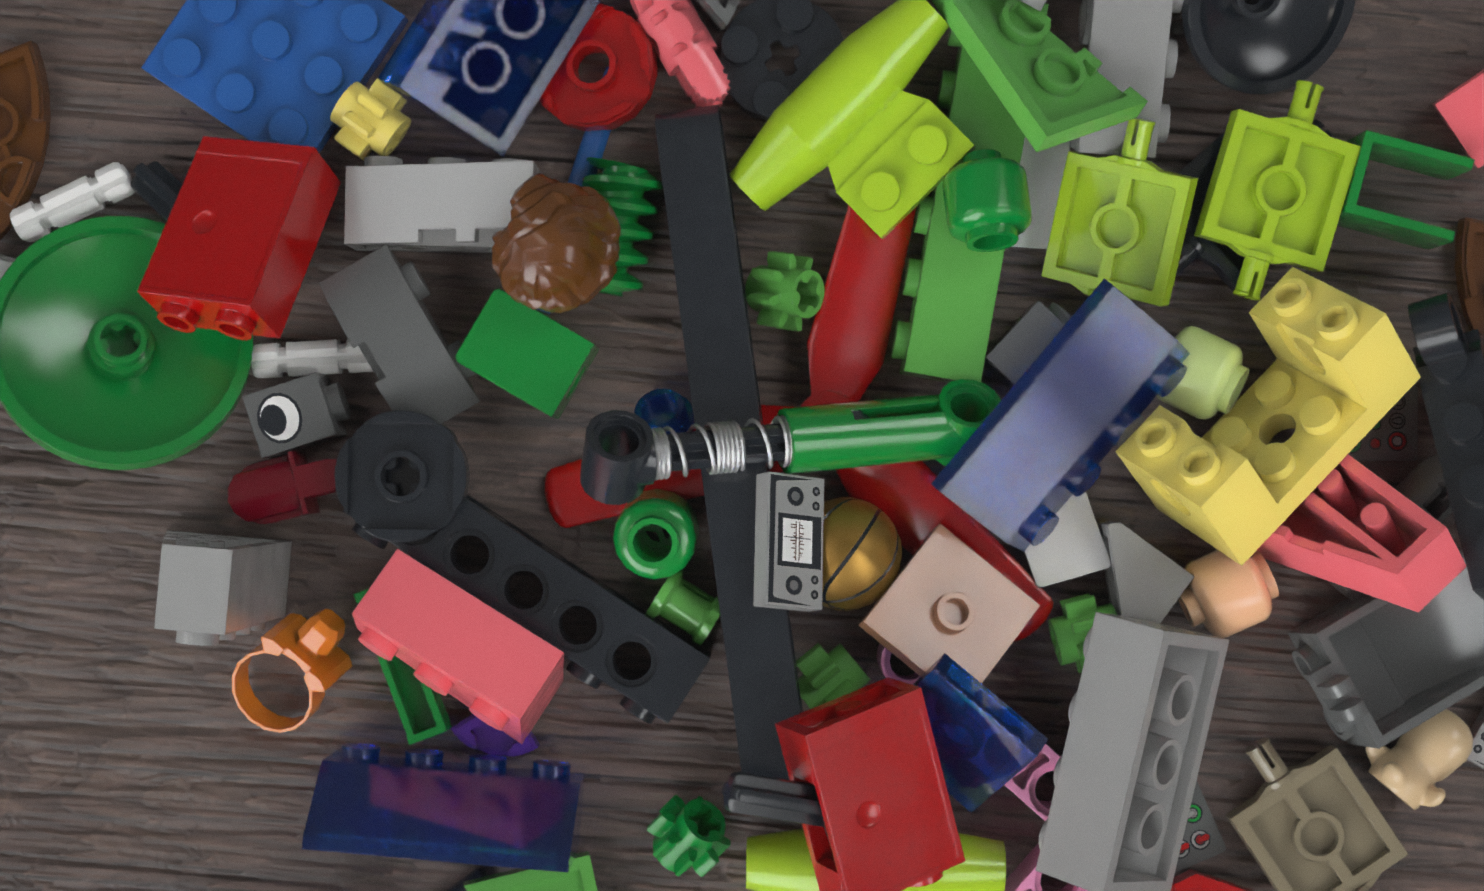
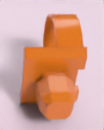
[232,608,353,733]

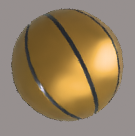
[822,497,902,611]

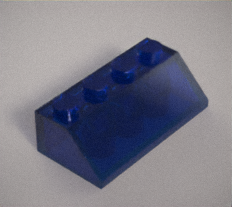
[378,0,601,157]
[931,278,1190,552]
[302,743,585,873]

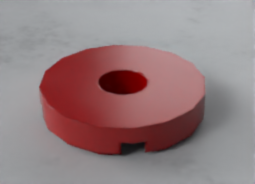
[530,3,658,131]

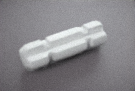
[10,162,135,242]
[251,339,373,378]

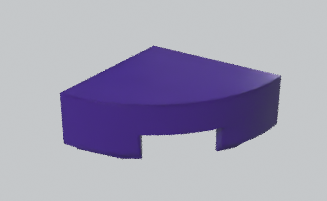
[450,714,540,756]

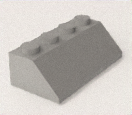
[1035,612,1229,891]

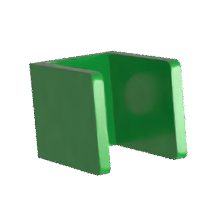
[1337,130,1475,250]
[455,289,600,419]

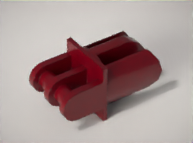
[228,451,337,524]

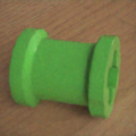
[645,570,720,647]

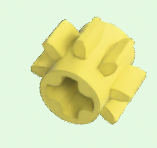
[330,78,411,161]

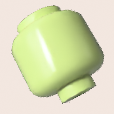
[1148,326,1249,419]

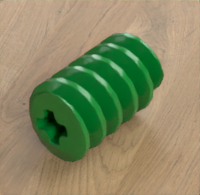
[581,157,663,297]

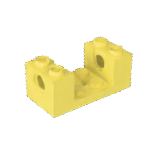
[1115,267,1421,566]

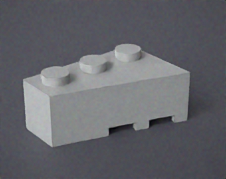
[344,156,542,253]

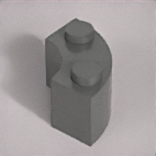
[319,244,480,424]

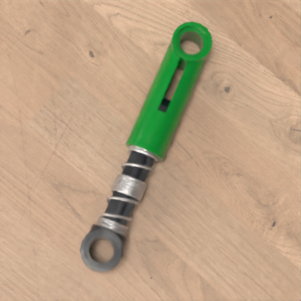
[580,379,1003,505]

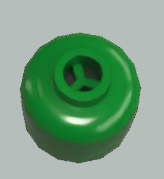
[942,149,1032,252]
[613,489,700,579]

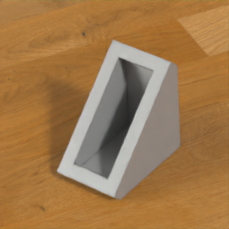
[1097,521,1194,624]

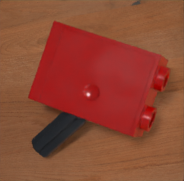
[131,136,341,340]
[722,677,965,891]

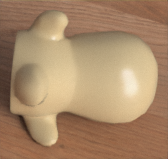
[1365,709,1473,811]

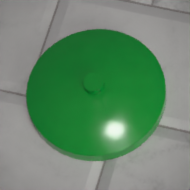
[0,216,253,470]

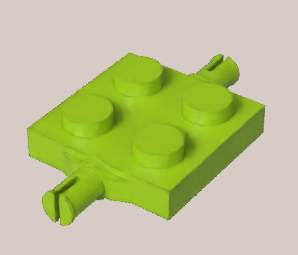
[1194,80,1361,301]
[1041,118,1198,338]

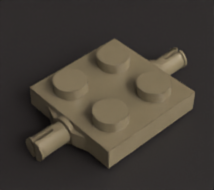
[1225,737,1408,891]

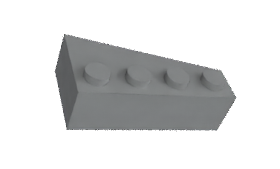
[1070,0,1184,158]
[154,530,292,646]

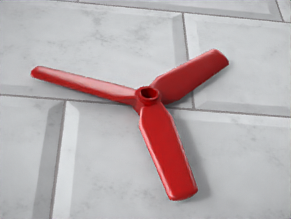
[544,205,1054,642]

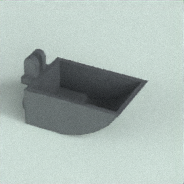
[1288,546,1484,749]

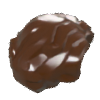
[492,173,621,313]

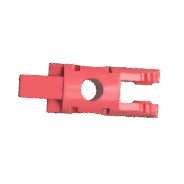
[630,0,730,108]

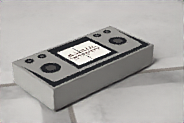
[753,471,824,612]

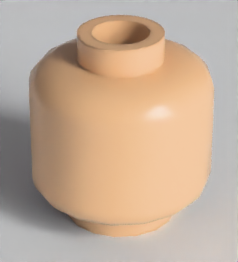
[1178,550,1279,638]

